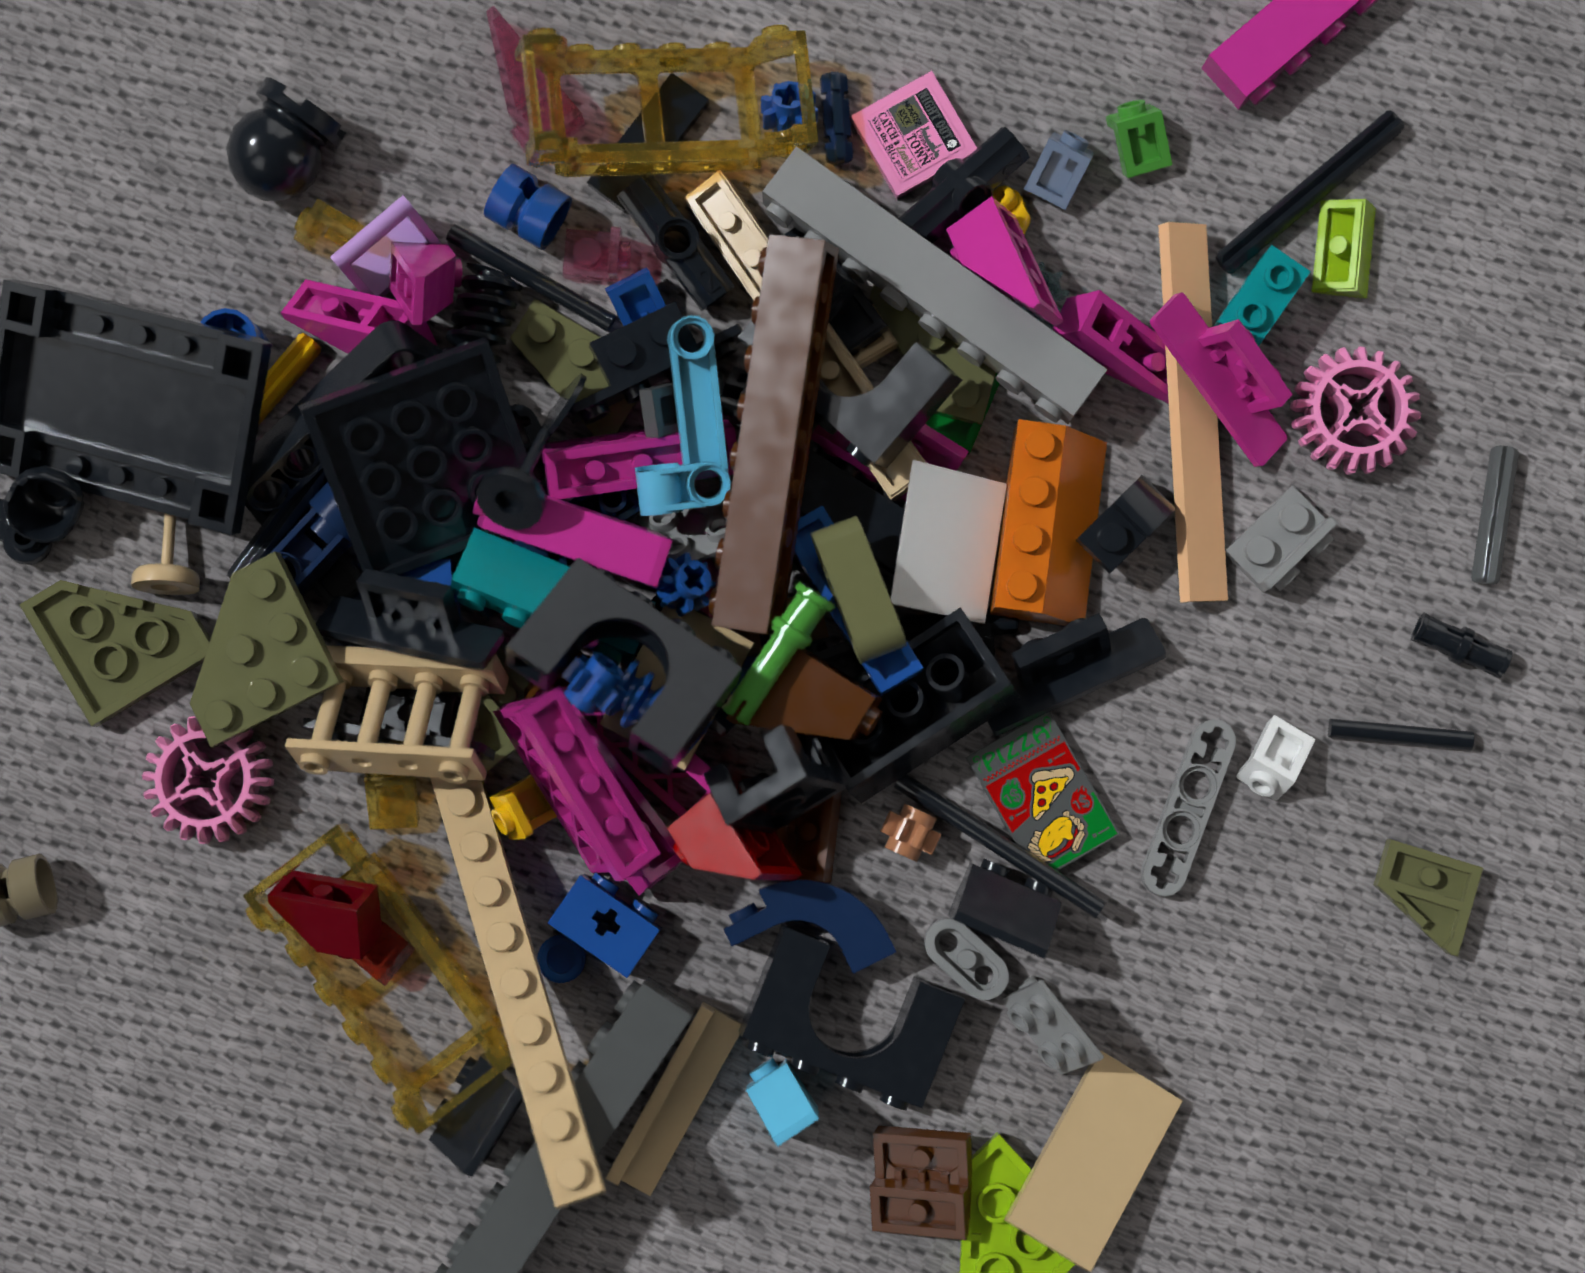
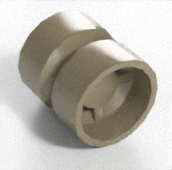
[0,854,58,927]

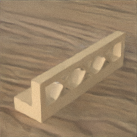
[605,1002,741,1196]

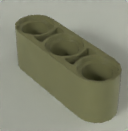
[810,516,907,664]

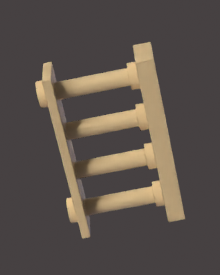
[285,645,509,783]

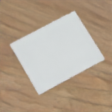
[890,460,1007,624]

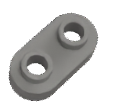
[924,918,1009,1000]

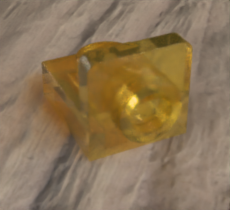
[294,199,365,252]
[364,773,420,830]

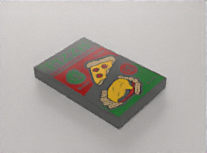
[965,712,1121,882]

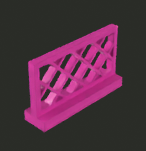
[493,686,661,881]

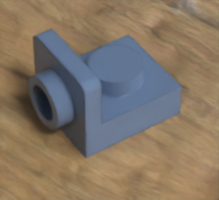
[1024,130,1094,210]

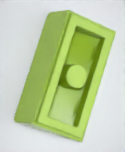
[1312,199,1376,298]

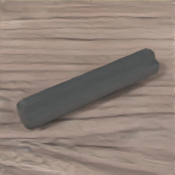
[1471,445,1519,585]

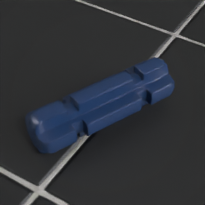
[820,72,853,165]

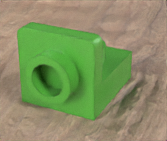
[1106,100,1173,178]

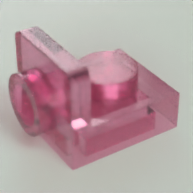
[563,227,631,282]

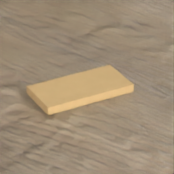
[1004,1050,1183,1272]

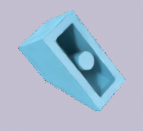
[746,1058,819,1147]

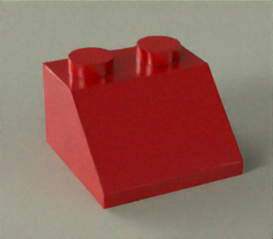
[667,793,803,881]

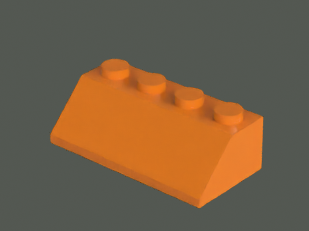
[990,419,1107,626]

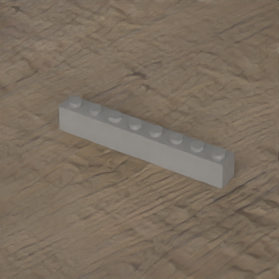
[762,146,1107,424]

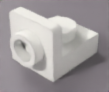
[1236,715,1316,801]

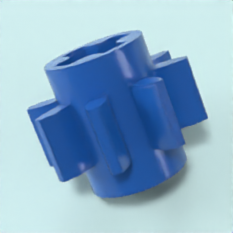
[761,81,818,140]
[652,552,716,617]
[562,652,626,715]

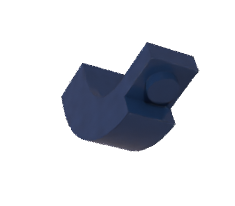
[723,879,896,974]

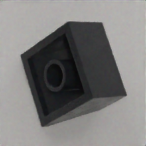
[947,859,1062,959]
[429,1051,524,1178]

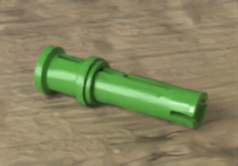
[722,581,836,725]

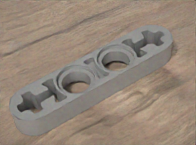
[1140,719,1236,897]

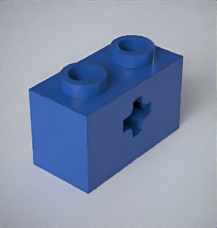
[548,872,662,978]

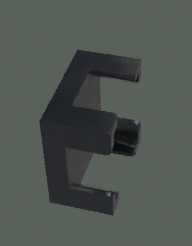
[703,724,849,834]

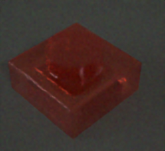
[352,920,416,986]

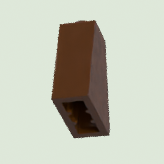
[726,648,883,740]

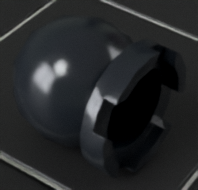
[226,77,347,201]

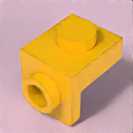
[489,774,557,840]

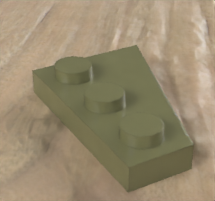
[510,299,639,436]

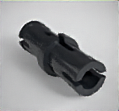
[1411,613,1513,679]

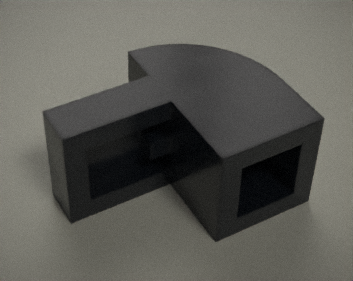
[1076,475,1176,574]

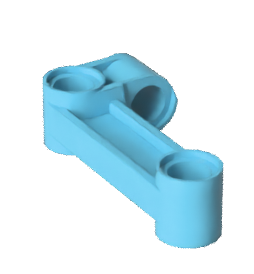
[635,316,731,516]

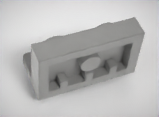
[1225,485,1338,592]

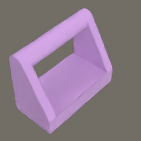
[330,195,442,297]

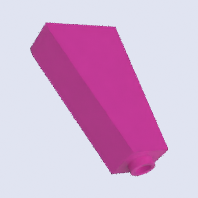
[473,495,672,587]

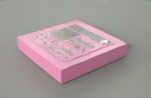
[851,71,977,200]

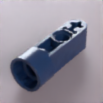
[270,482,352,597]

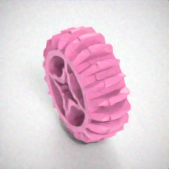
[1290,346,1421,475]
[142,716,275,844]

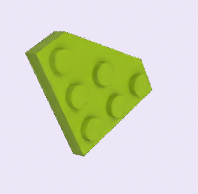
[959,1132,1075,1273]

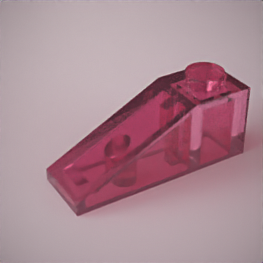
[486,5,586,160]

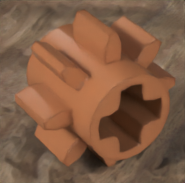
[880,804,942,862]

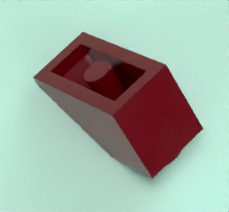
[267,870,382,960]

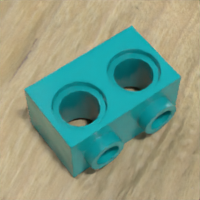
[1212,245,1311,347]

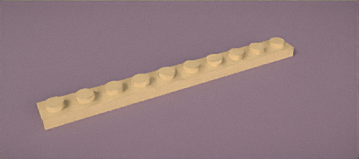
[430,740,607,1209]

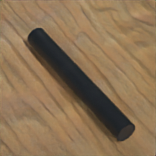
[1328,719,1474,750]

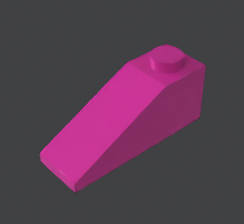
[946,196,1063,327]
[389,241,463,325]
[281,279,437,354]
[1052,290,1169,404]

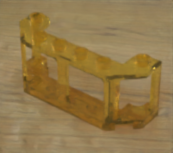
[515,25,819,177]
[242,824,513,1135]

